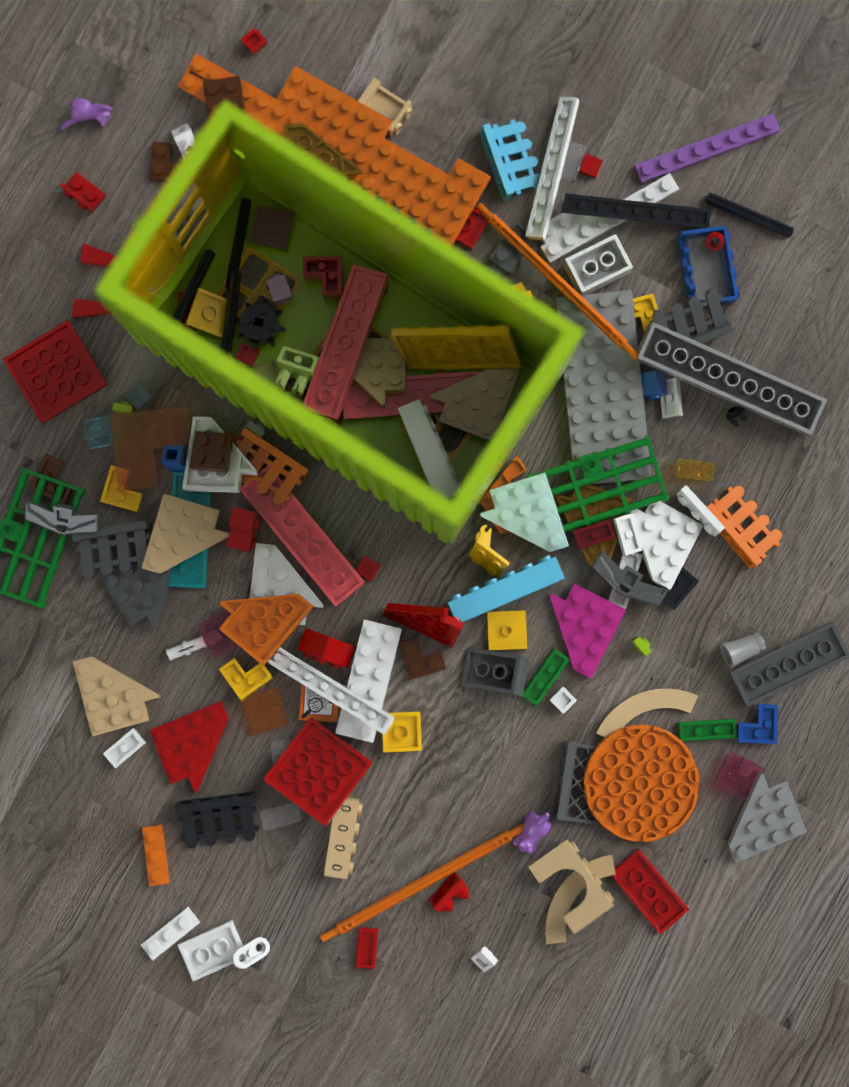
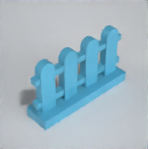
[479,119,541,202]

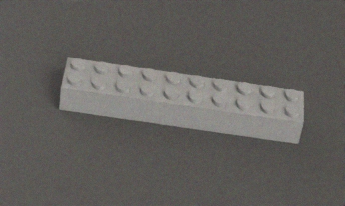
[637,322,827,435]

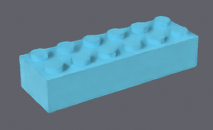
[447,555,565,622]

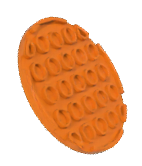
[583,724,699,842]

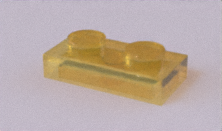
[674,458,716,483]

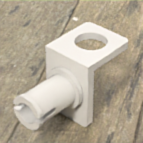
[171,124,194,157]

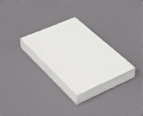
[178,920,244,981]

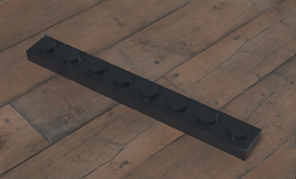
[561,193,711,228]

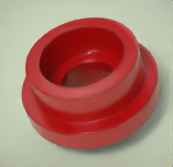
[705,232,725,251]

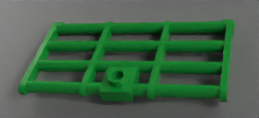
[527,435,669,532]
[0,467,86,609]

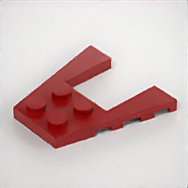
[72,243,117,319]

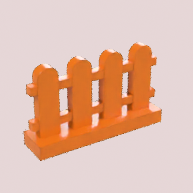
[236,428,310,505]
[706,486,782,569]

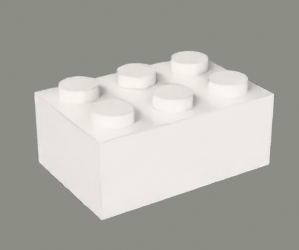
[563,234,633,295]

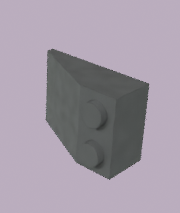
[461,647,529,697]

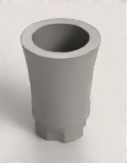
[720,633,766,668]

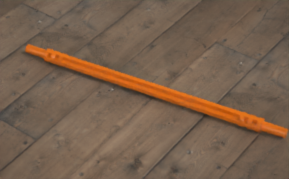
[476,203,639,361]
[320,823,524,942]

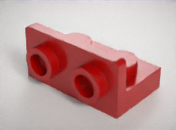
[60,171,107,213]

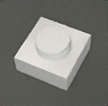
[550,687,577,714]
[471,946,498,972]

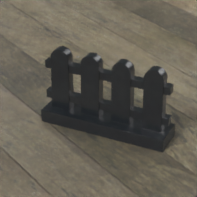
[175,791,259,848]

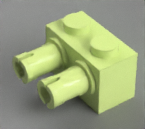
[273,346,319,396]

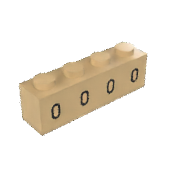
[324,797,363,879]

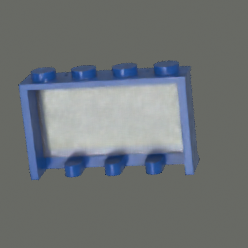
[677,225,740,307]

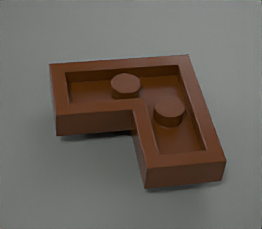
[149,142,179,182]
[30,454,73,505]
[399,638,446,680]

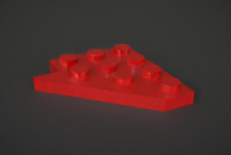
[149,701,229,793]

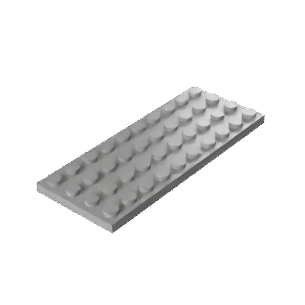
[556,290,652,485]

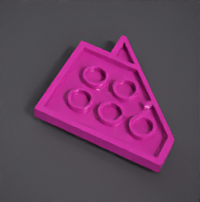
[550,583,626,678]

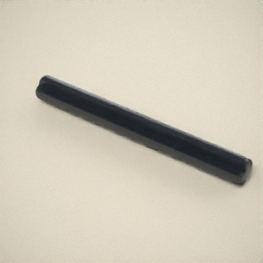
[705,192,794,238]
[225,197,252,290]
[171,249,216,325]
[221,272,241,358]

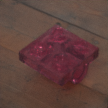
[198,610,239,659]
[712,751,766,802]

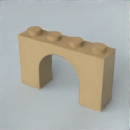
[528,840,614,934]

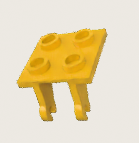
[468,525,510,578]

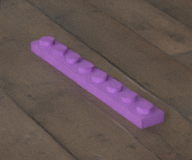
[634,113,780,184]

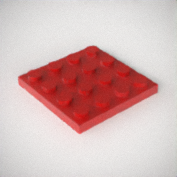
[3,320,108,424]
[263,717,373,827]

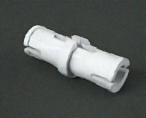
[166,635,207,661]

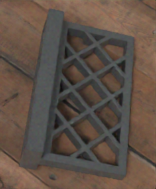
[552,740,600,825]

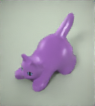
[60,98,112,130]
[513,811,552,854]

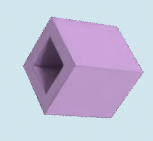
[267,274,294,306]

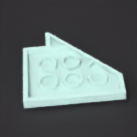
[480,472,569,552]

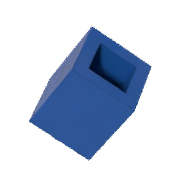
[641,370,667,400]
[161,445,188,472]

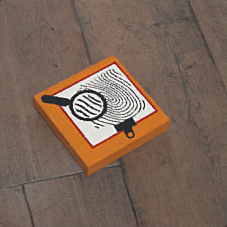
[299,683,340,722]

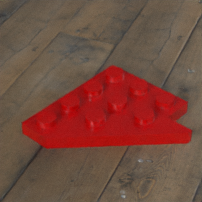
[383,603,464,648]

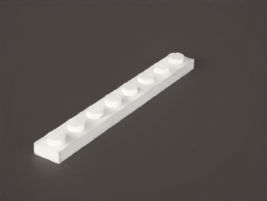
[525,97,579,240]
[540,173,679,265]
[267,648,395,735]

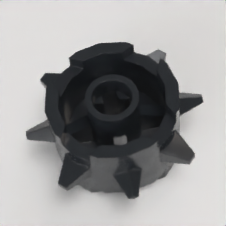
[236,299,286,350]

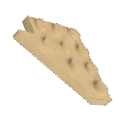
[73,657,160,736]

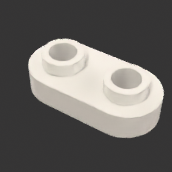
[232,937,270,968]

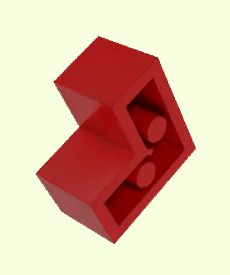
[303,256,343,300]
[226,507,262,553]
[297,628,356,670]

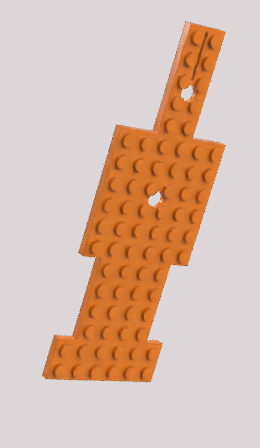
[178,53,491,246]

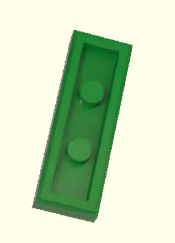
[523,648,570,706]
[677,719,738,741]

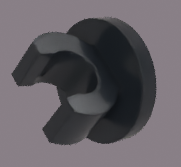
[726,406,747,427]

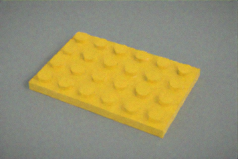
[391,325,522,370]

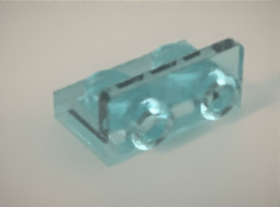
[83,413,127,449]

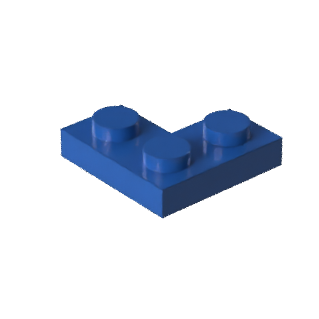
[737,704,778,744]

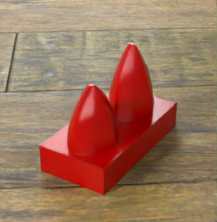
[428,872,469,913]

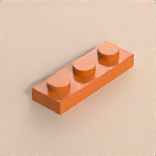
[142,824,170,886]

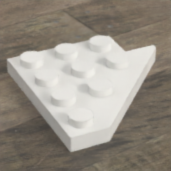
[182,417,258,493]

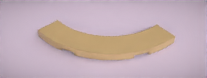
[596,689,698,737]
[546,855,615,944]

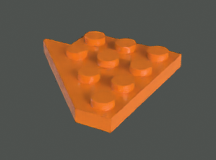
[219,594,314,666]

